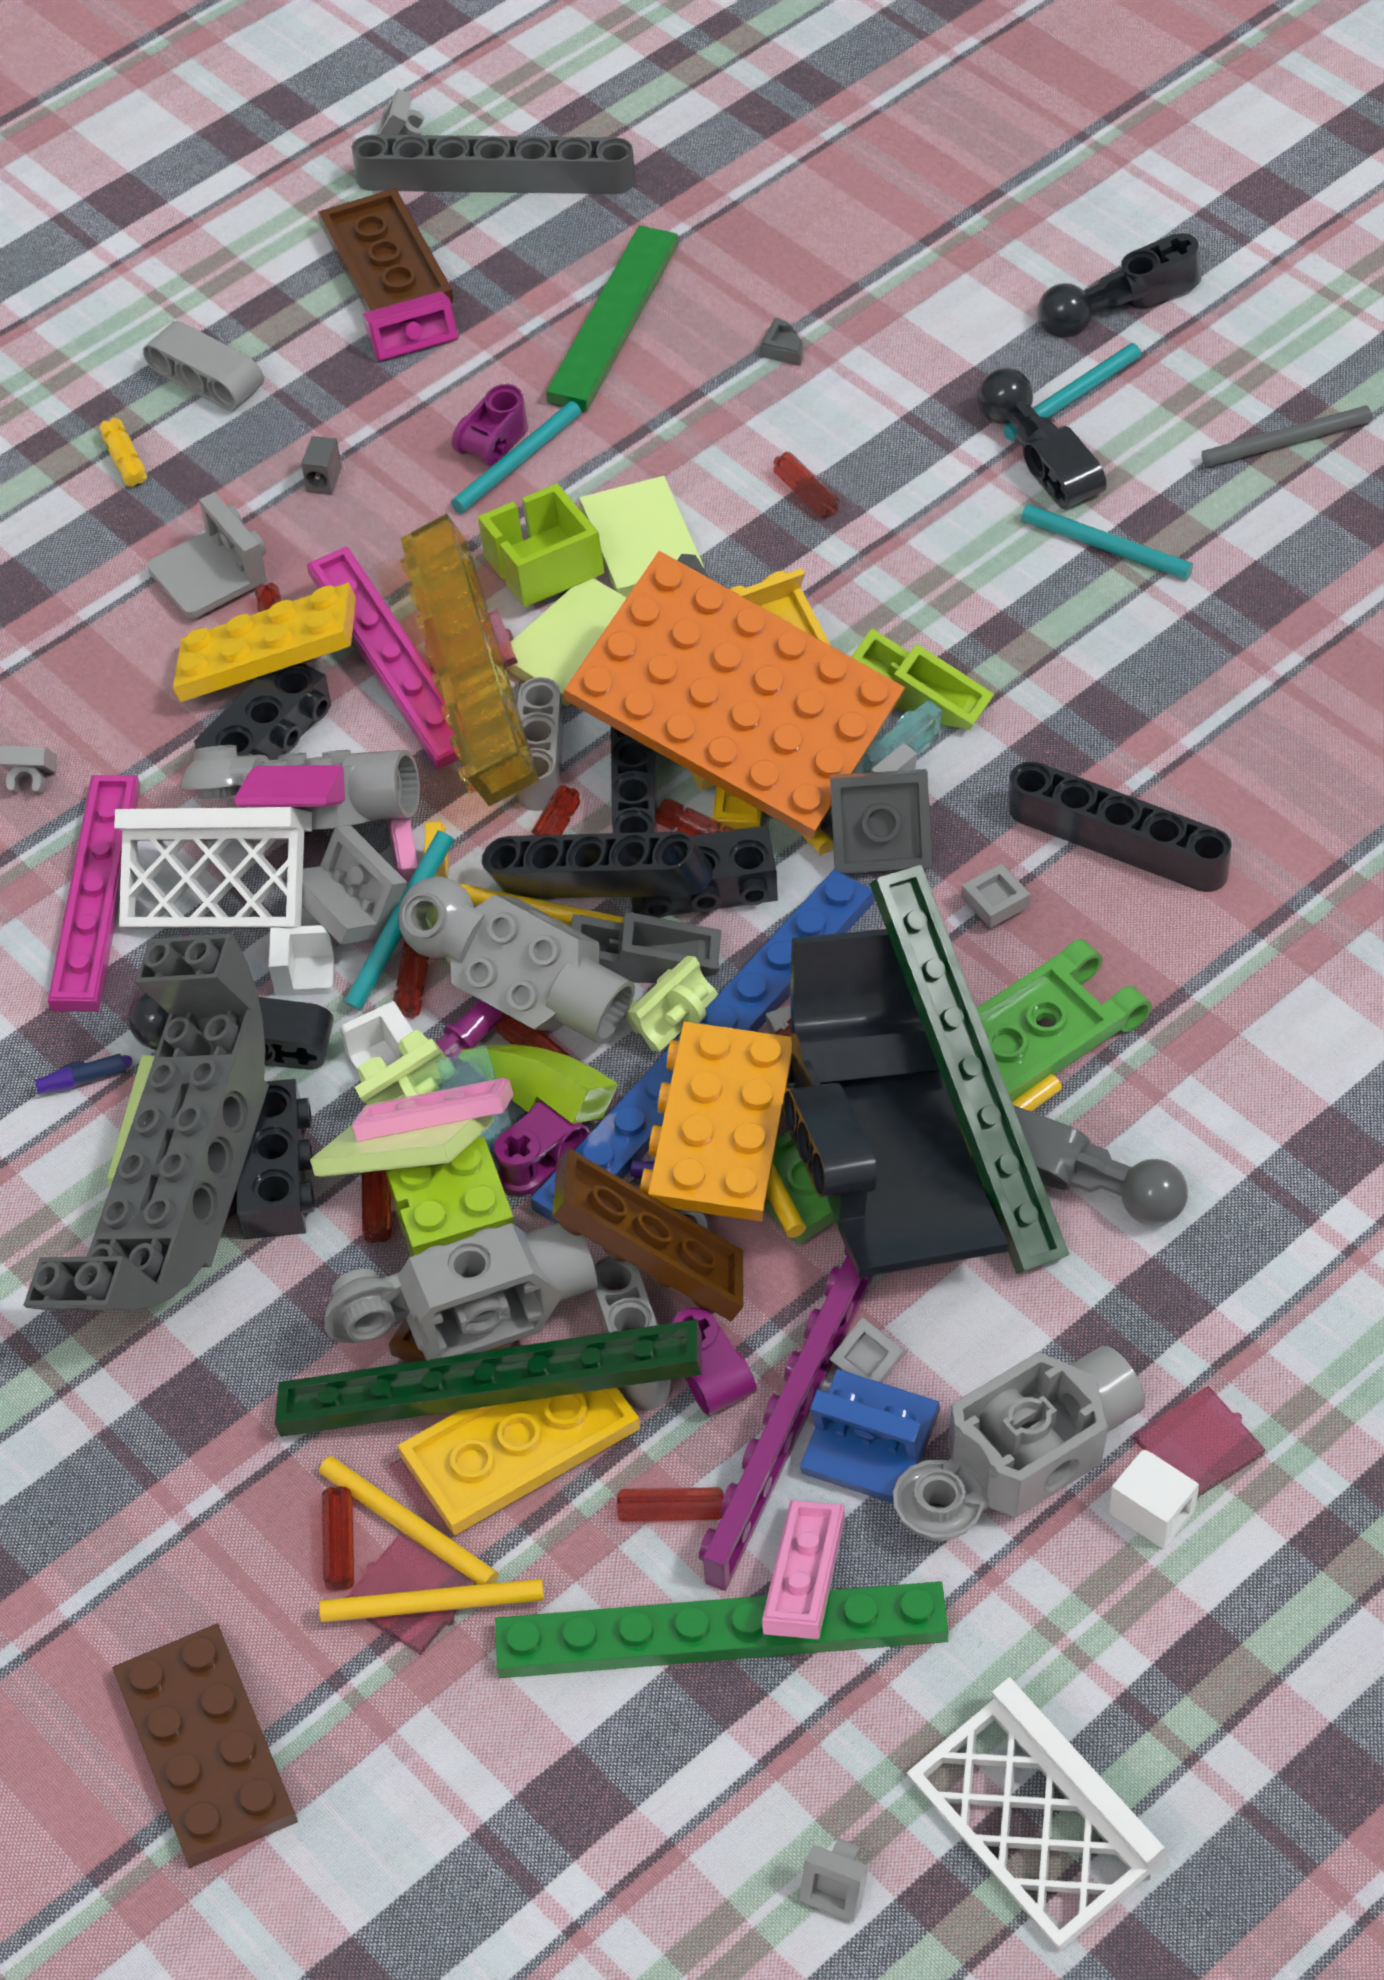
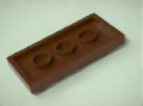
[318,188,454,312]
[552,1148,744,1322]
[112,1623,298,1869]

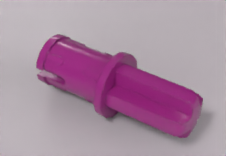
[436,999,503,1066]

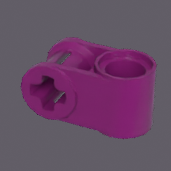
[452,384,528,467]
[494,1100,589,1196]
[671,1308,757,1416]

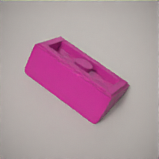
[362,292,459,362]
[235,765,345,807]

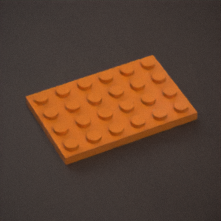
[562,551,905,839]

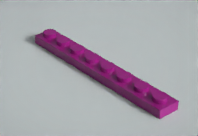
[698,1247,874,1591]

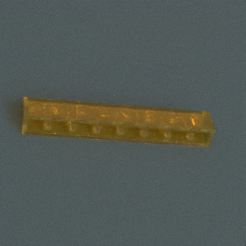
[400,513,539,807]

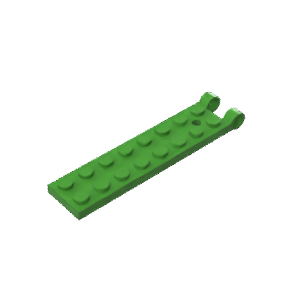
[765,939,1152,1246]

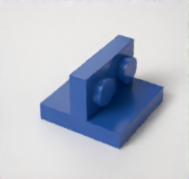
[800,1369,941,1504]

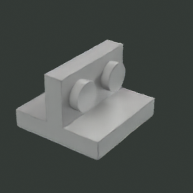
[286,825,407,945]

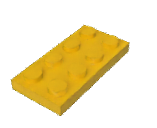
[173,582,356,703]
[397,1387,640,1536]

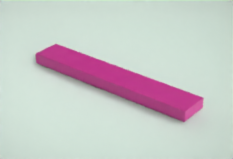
[307,546,478,770]
[48,775,141,1011]

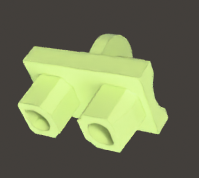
[625,956,718,1052]
[355,1030,457,1105]

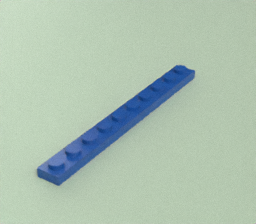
[531,869,874,1224]

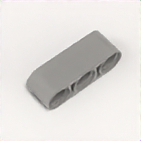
[143,321,264,411]
[513,677,564,811]
[593,1256,671,1410]

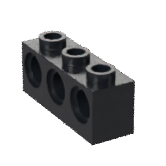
[194,663,332,760]
[630,825,778,918]
[237,1078,315,1240]

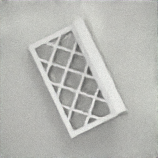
[114,807,312,928]
[906,1677,1169,1952]

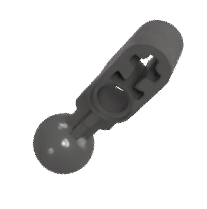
[1013,1105,1188,1226]

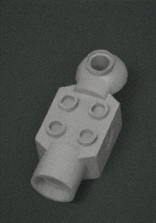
[179,745,420,830]
[398,876,635,1044]
[324,1223,598,1361]
[893,1346,1145,1542]

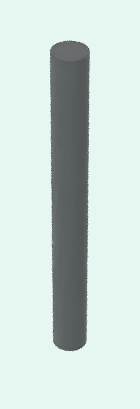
[1201,405,1372,468]

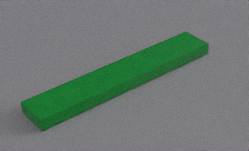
[546,225,679,411]

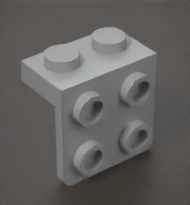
[147,492,267,619]

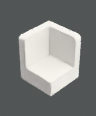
[268,925,336,996]
[340,1001,413,1075]
[1109,1450,1199,1550]

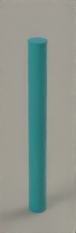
[1003,343,1141,442]
[451,401,582,514]
[1021,504,1193,580]
[344,830,455,1011]

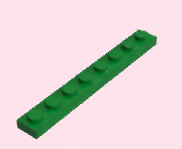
[495,1581,948,1679]

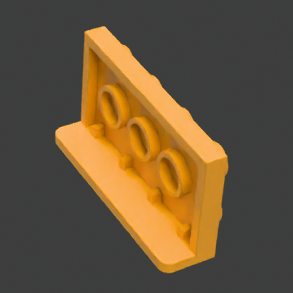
[640,1021,792,1222]

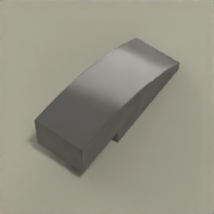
[569,911,721,983]

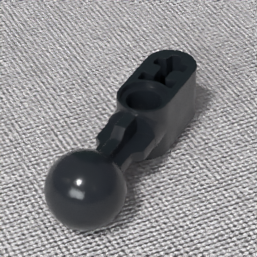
[1037,233,1201,337]
[977,367,1107,509]
[128,991,334,1070]

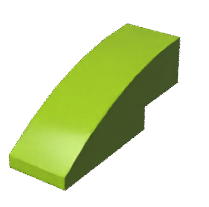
[851,628,994,730]
[458,1044,619,1124]

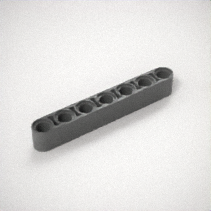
[351,135,635,194]

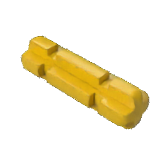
[99,417,147,487]

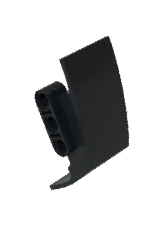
[783,929,1009,1278]

